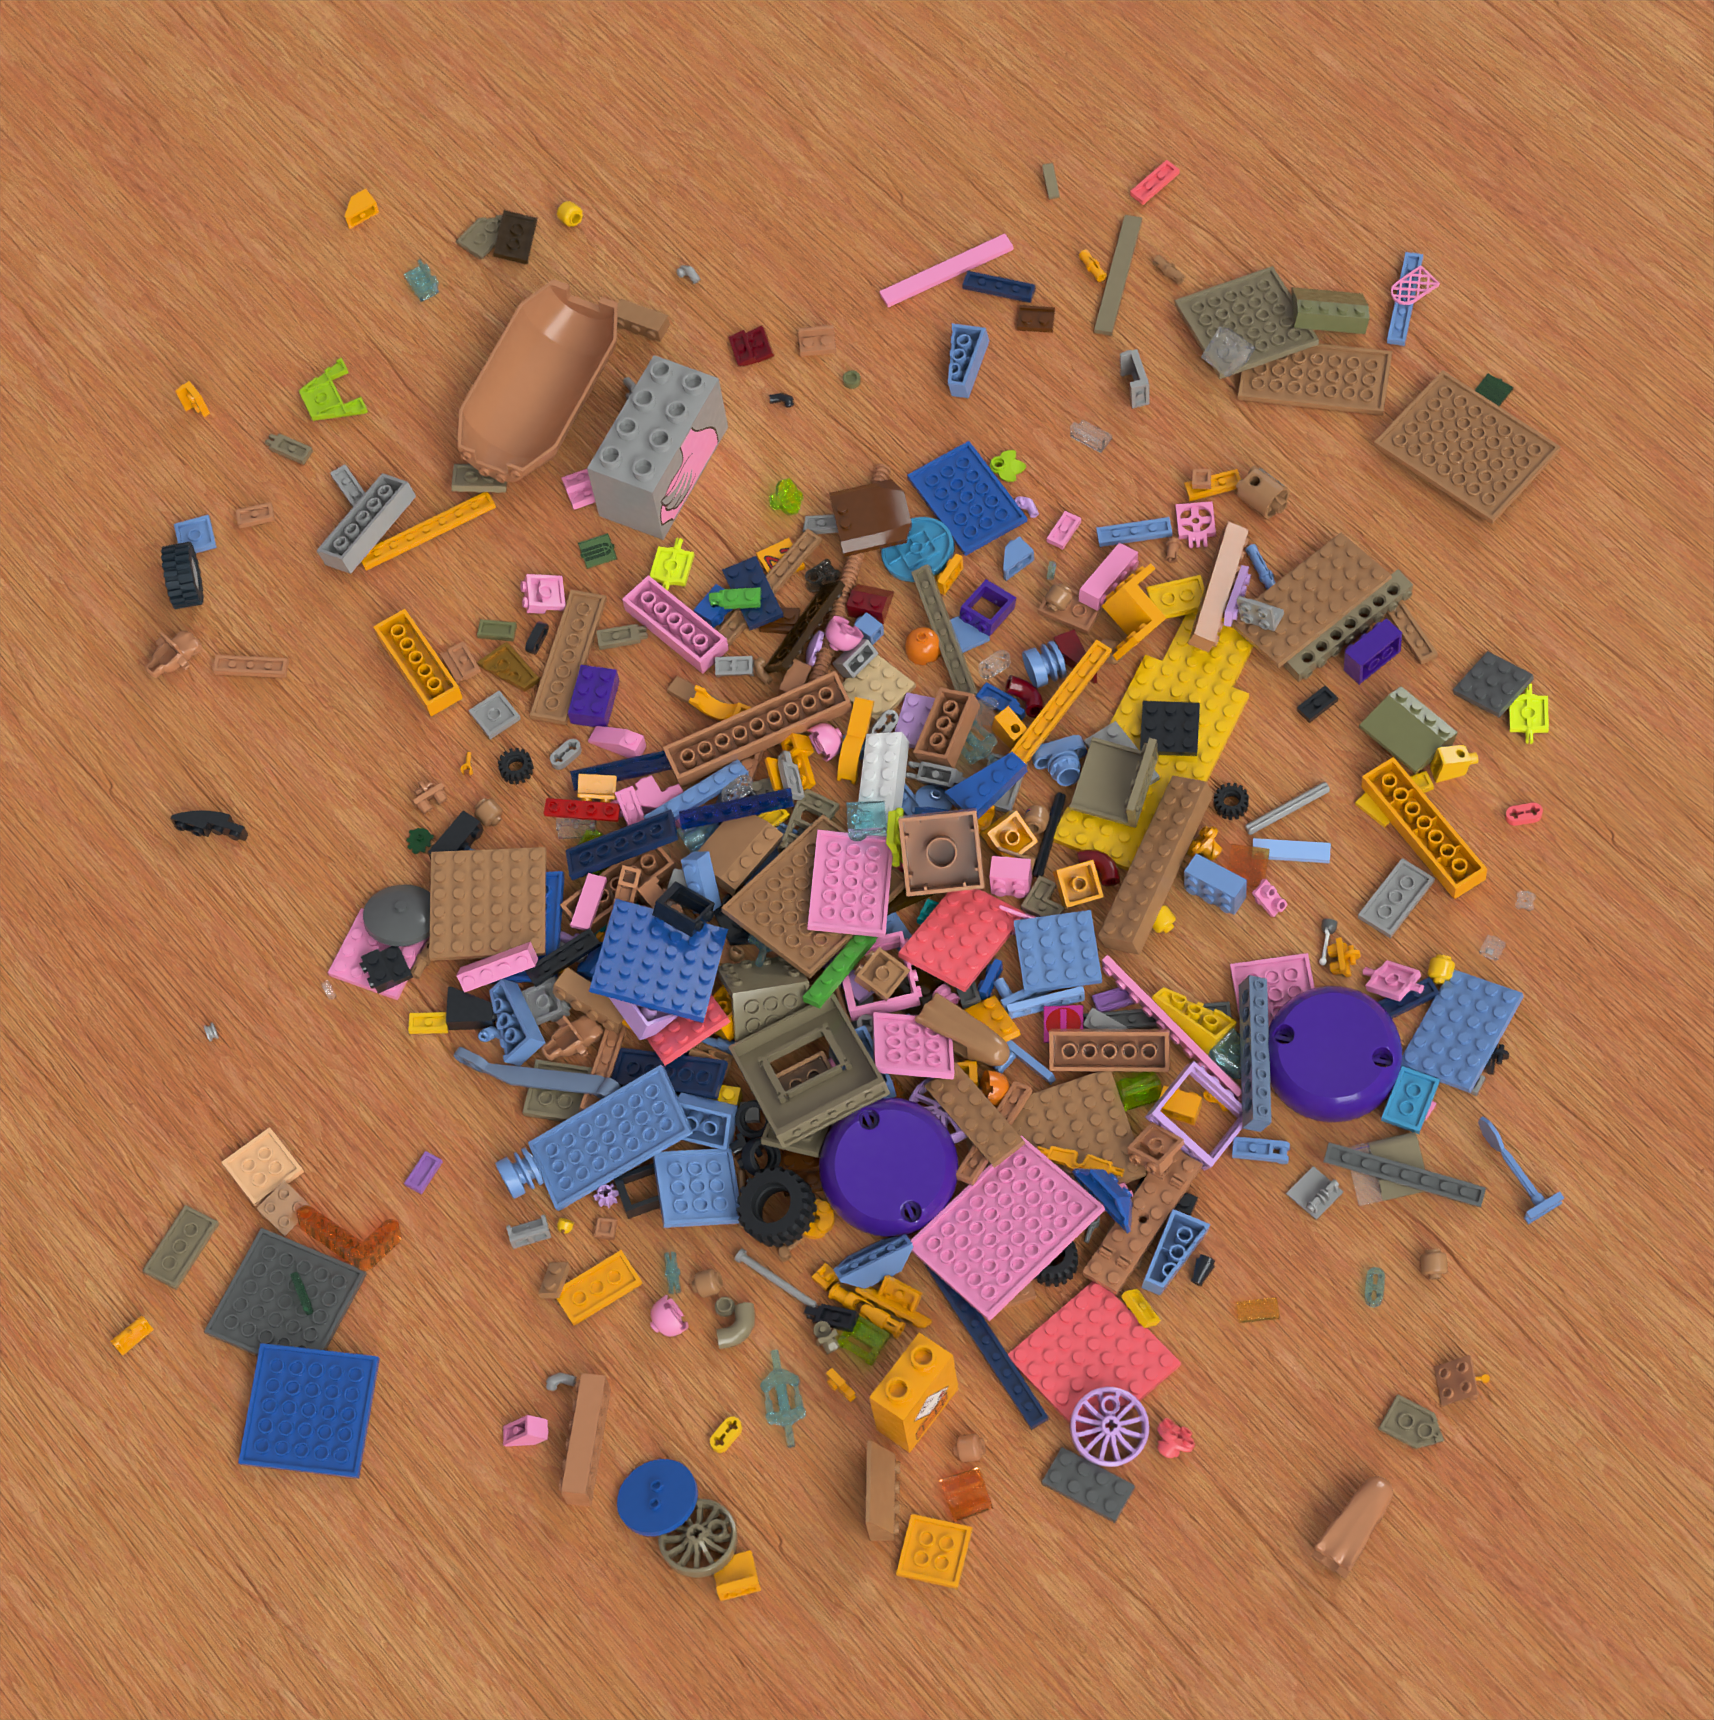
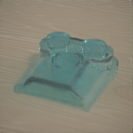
[846,801,887,842]
[1209,1028,1241,1079]

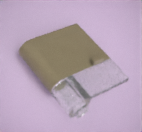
[1347,1132,1425,1206]

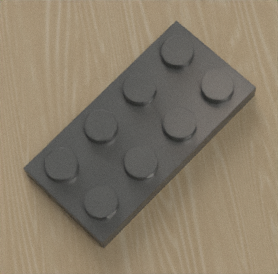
[1042,1447,1135,1523]

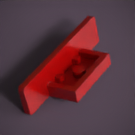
[543,798,621,822]

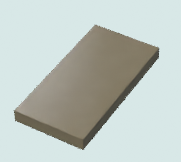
[142,1205,219,1290]

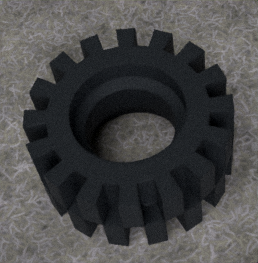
[498,748,534,785]
[1214,783,1249,820]

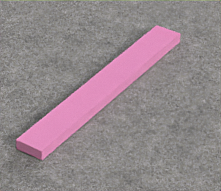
[879,234,1013,307]

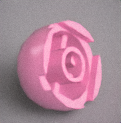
[825,616,864,651]
[808,723,843,762]
[650,1295,689,1337]

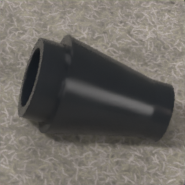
[1191,1254,1215,1286]

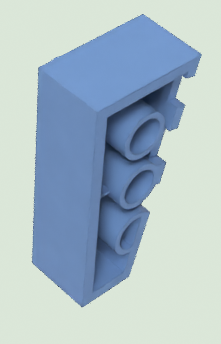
[489,979,546,1067]
[1141,1209,1211,1295]

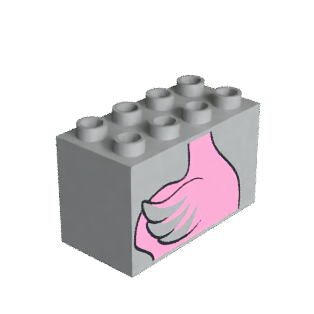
[587,355,728,540]

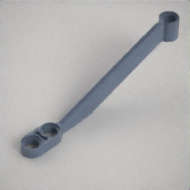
[453,1047,621,1100]

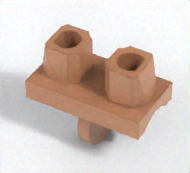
[413,781,447,814]

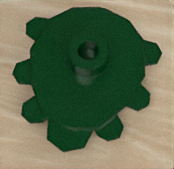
[406,828,434,854]

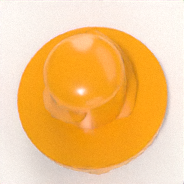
[1187,826,1222,861]

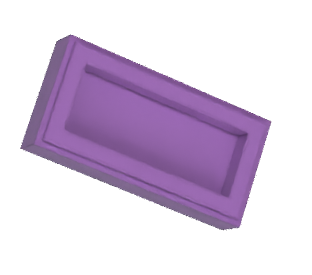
[1092,987,1135,1012]
[404,1151,443,1194]

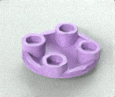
[806,630,824,667]

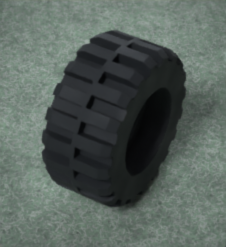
[736,1167,817,1247]

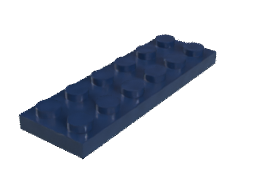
[565,809,678,881]
[611,1048,728,1099]

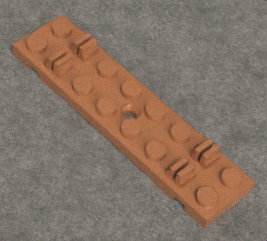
[1082,1151,1203,1295]

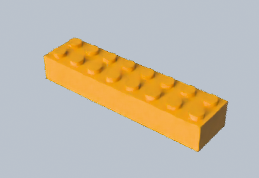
[1361,757,1487,899]

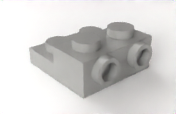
[522,976,572,1026]

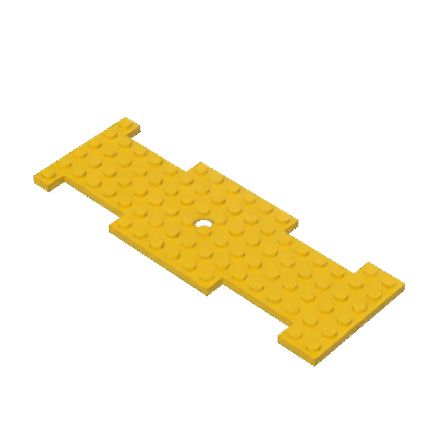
[1053,604,1254,871]

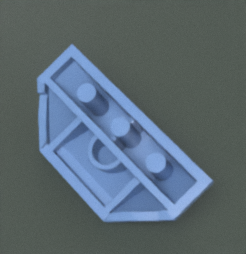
[833,1234,913,1289]

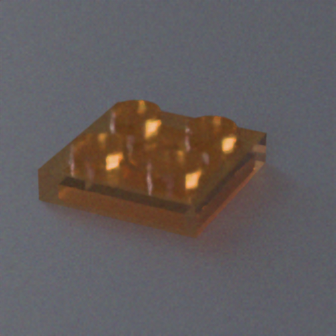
[1227,844,1270,887]

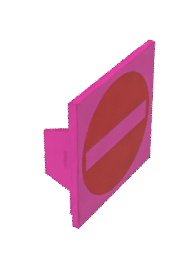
[1044,1005,1083,1043]

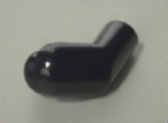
[769,393,794,408]

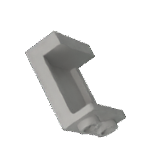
[1120,349,1150,409]

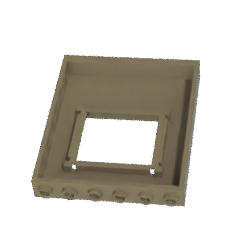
[728,993,890,1149]

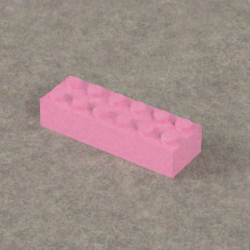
[622,575,729,674]

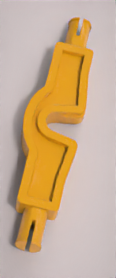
[1037,1146,1124,1177]

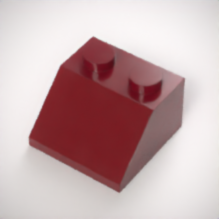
[846,584,894,624]

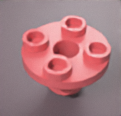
[1157,1418,1195,1458]

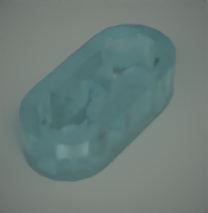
[1364,1267,1385,1307]

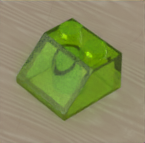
[1116,1072,1162,1111]

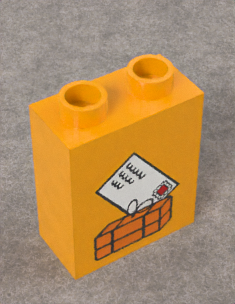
[869,1332,958,1453]

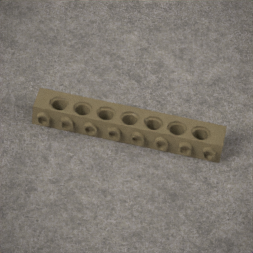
[1284,569,1413,682]

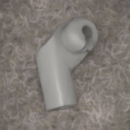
[623,377,636,400]
[546,1373,576,1391]

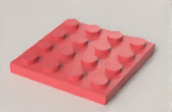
[646,995,730,1066]

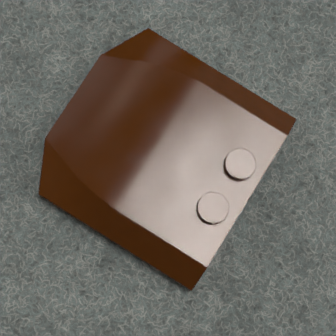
[829,479,912,557]

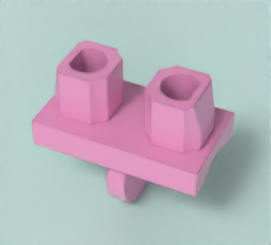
[1252,879,1287,917]

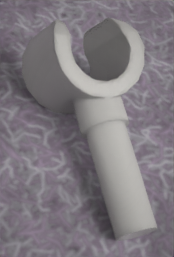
[1084,1216,1100,1243]

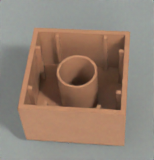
[898,808,985,896]

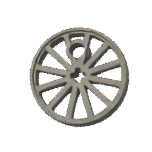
[658,1499,738,1578]

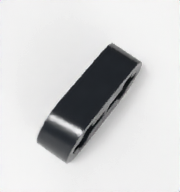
[525,621,549,655]

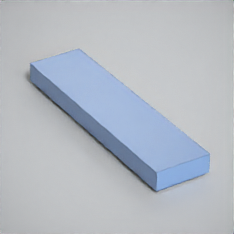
[1252,838,1331,863]
[1007,986,1085,1019]

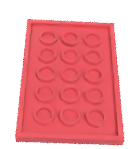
[898,889,1025,992]

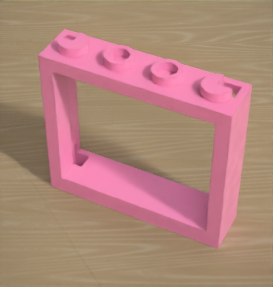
[836,931,923,1022]

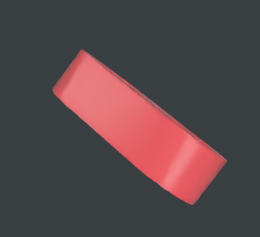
[1506,803,1543,826]

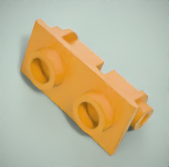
[110,1315,154,1356]

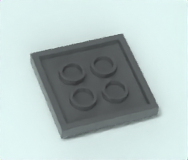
[1453,651,1534,718]

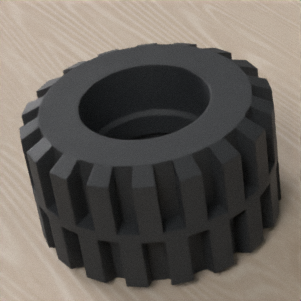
[1034,1241,1078,1287]

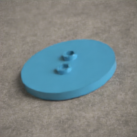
[881,517,954,582]

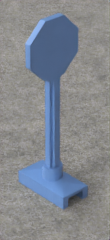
[1478,1117,1564,1225]

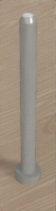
[734,1249,818,1308]

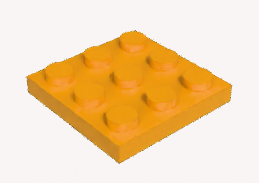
[896,1514,973,1589]

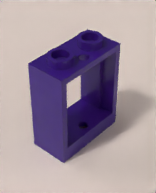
[959,579,1016,637]

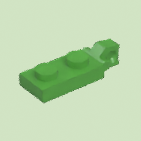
[709,588,761,609]

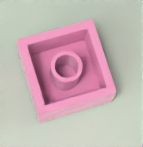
[989,856,1032,898]

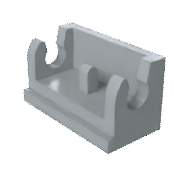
[715,656,754,677]
[506,1214,552,1249]

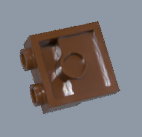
[780,1150,823,1197]

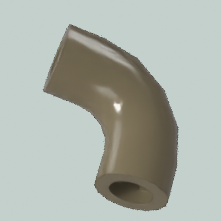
[716,1302,755,1349]

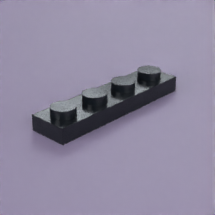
[525,928,601,987]

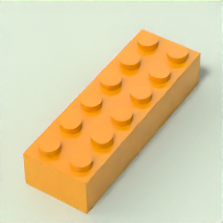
[373,609,463,717]

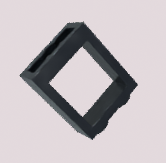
[652,881,715,937]
[614,1163,660,1219]

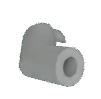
[676,265,701,284]

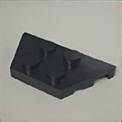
[714,887,763,945]

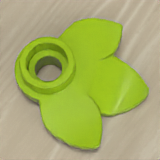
[990,450,1026,482]

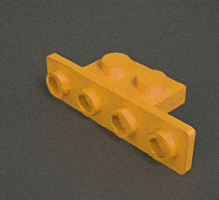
[855,1275,932,1328]

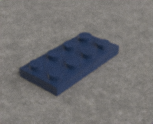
[722,556,784,631]

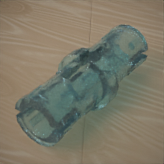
[664,1252,681,1294]

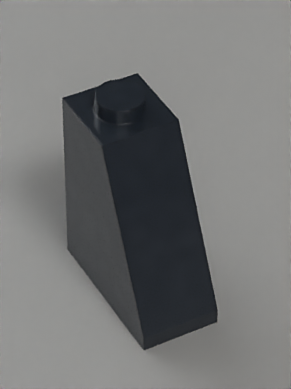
[446,987,497,1030]

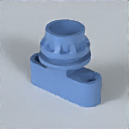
[1031,735,1087,786]

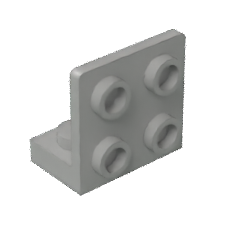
[1237,596,1284,631]

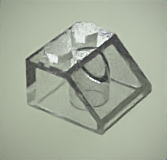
[1201,326,1256,377]

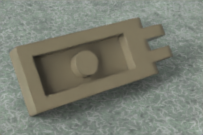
[265,434,313,465]
[597,624,648,650]

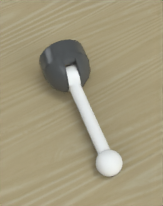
[1319,919,1338,965]

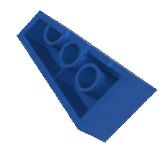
[945,752,1028,819]

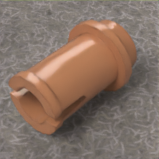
[1165,538,1181,563]

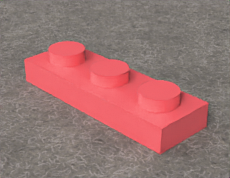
[1130,160,1180,205]

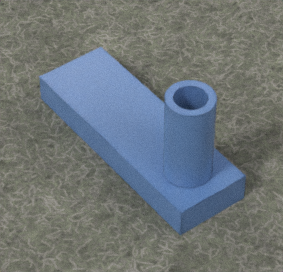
[994,978,1054,1012]
[993,1040,1056,1085]

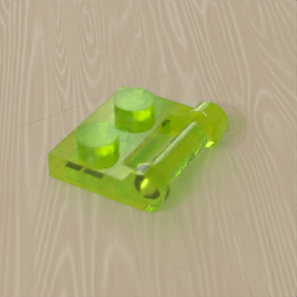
[837,1316,890,1366]

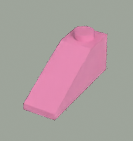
[588,726,646,762]

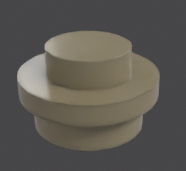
[715,1297,735,1317]

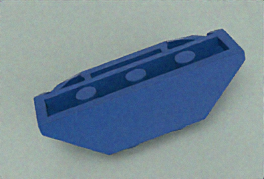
[1072,1168,1133,1234]

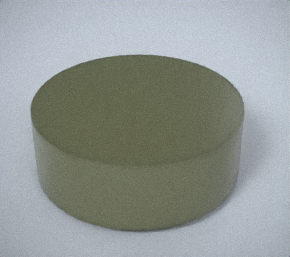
[843,370,861,389]

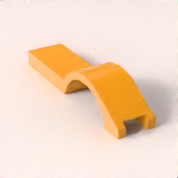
[689,685,752,721]
[837,697,874,785]

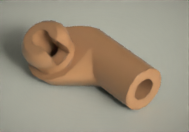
[753,657,772,685]

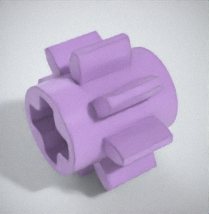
[594,1184,619,1208]

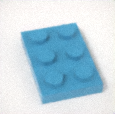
[1381,1066,1440,1134]

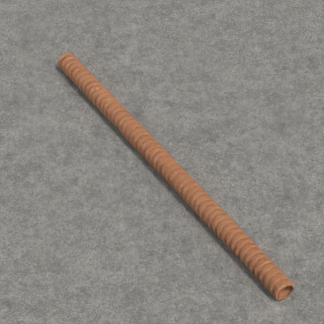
[805,464,891,732]

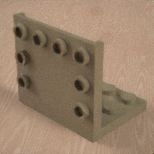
[1069,737,1158,828]
[716,956,810,1043]

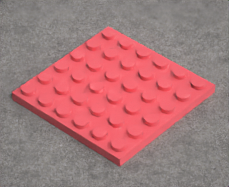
[1008,1281,1181,1444]

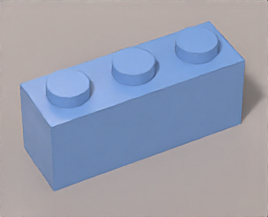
[681,851,721,914]

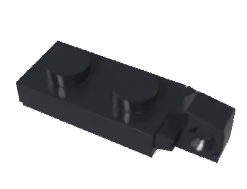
[804,1304,859,1333]

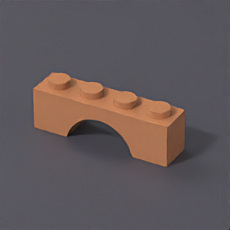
[603,865,641,941]

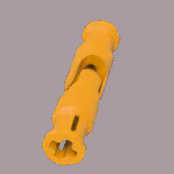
[828,1283,906,1339]

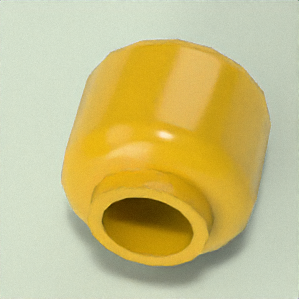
[557,201,583,227]
[1152,905,1176,934]
[1427,954,1455,985]

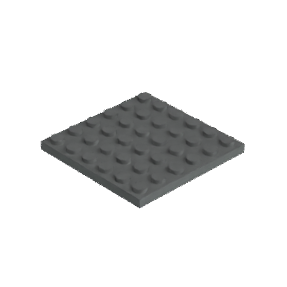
[204,1228,367,1356]

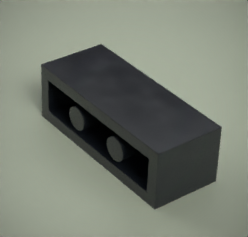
[428,811,484,860]

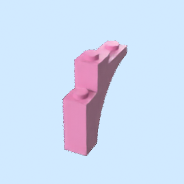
[610,775,702,835]

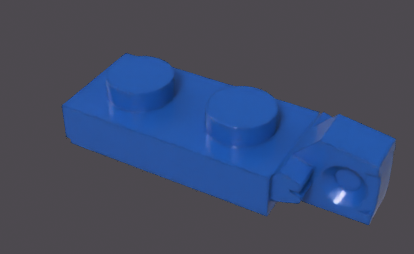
[975,682,1026,721]

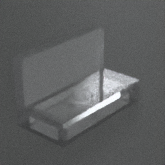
[1070,420,1112,453]

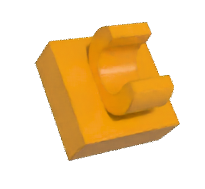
[812,1263,839,1292]

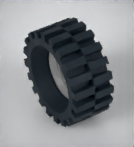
[161,541,204,609]

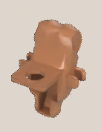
[145,630,202,678]
[541,1014,604,1061]

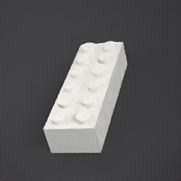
[855,732,909,837]

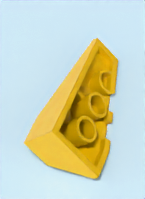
[1152,987,1237,1056]

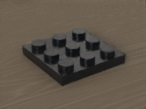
[1140,701,1200,756]

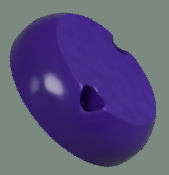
[1268,986,1402,1122]
[819,1097,958,1237]

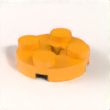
[803,1199,835,1239]

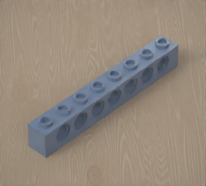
[1239,975,1272,1132]

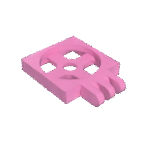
[1176,501,1216,548]

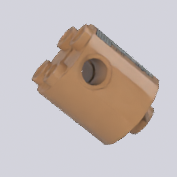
[1236,466,1290,519]

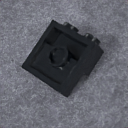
[359,946,413,994]

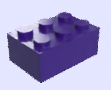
[1344,618,1402,685]
[568,665,620,727]

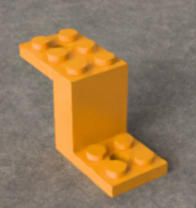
[1102,563,1166,661]

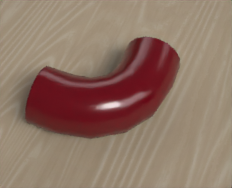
[1005,675,1044,718]
[1077,849,1120,887]

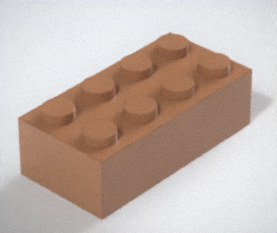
[913,688,980,768]

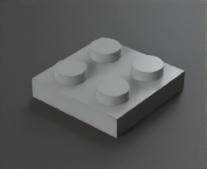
[469,690,521,739]

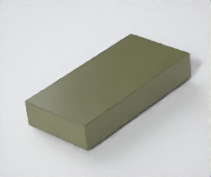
[477,619,517,642]

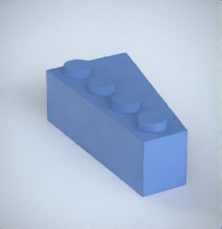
[948,323,989,398]

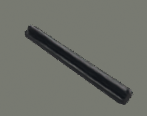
[1032,792,1066,878]

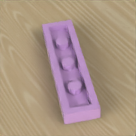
[1224,565,1251,627]

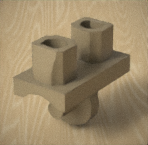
[813,1321,840,1355]

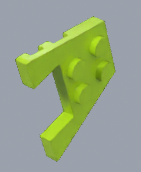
[299,358,368,421]

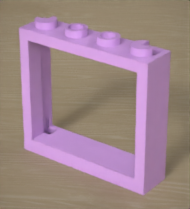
[1145,1061,1243,1170]

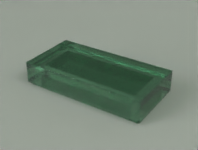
[290,1272,314,1316]

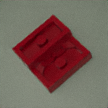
[728,325,775,367]

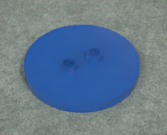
[617,1459,698,1536]

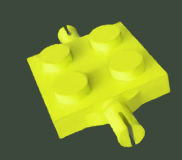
[650,538,694,591]
[1509,684,1549,744]
[886,807,904,867]

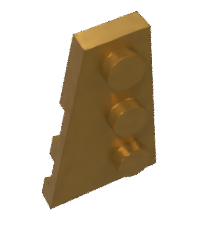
[477,641,540,692]

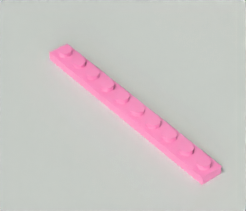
[1102,955,1242,1101]

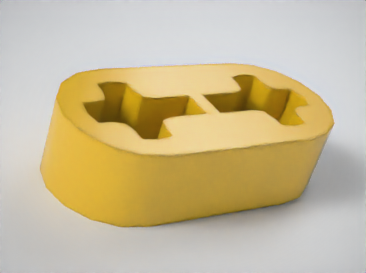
[710,1417,742,1453]

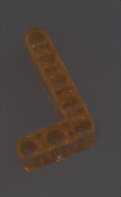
[296,1205,402,1271]

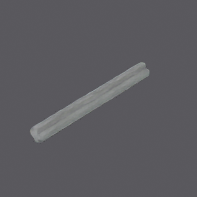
[1245,782,1330,835]

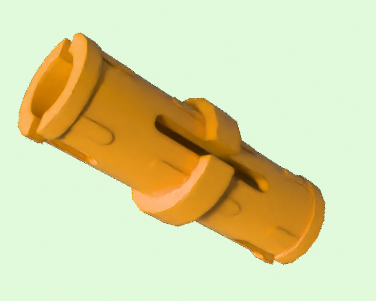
[1078,249,1107,282]

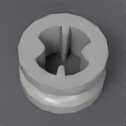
[204,1022,219,1042]

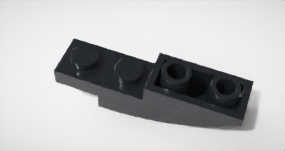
[171,810,248,841]

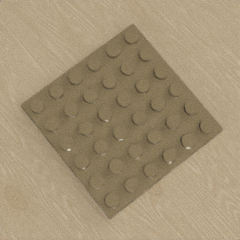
[1175,266,1319,379]

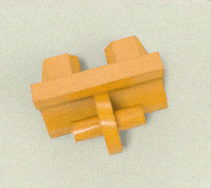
[1327,937,1361,977]

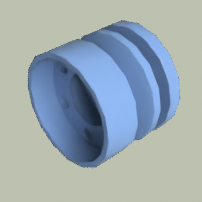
[1022,641,1067,688]
[495,1147,544,1199]

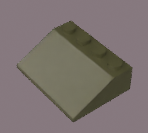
[1291,287,1370,334]
[1359,686,1458,774]

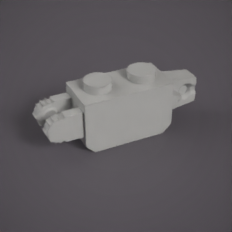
[906,761,967,789]

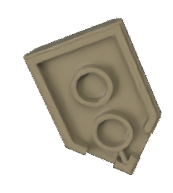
[456,215,502,260]
[1378,1394,1444,1449]

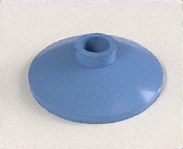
[915,785,952,810]

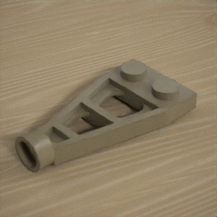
[777,789,839,853]

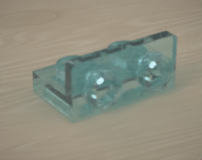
[403,259,439,302]

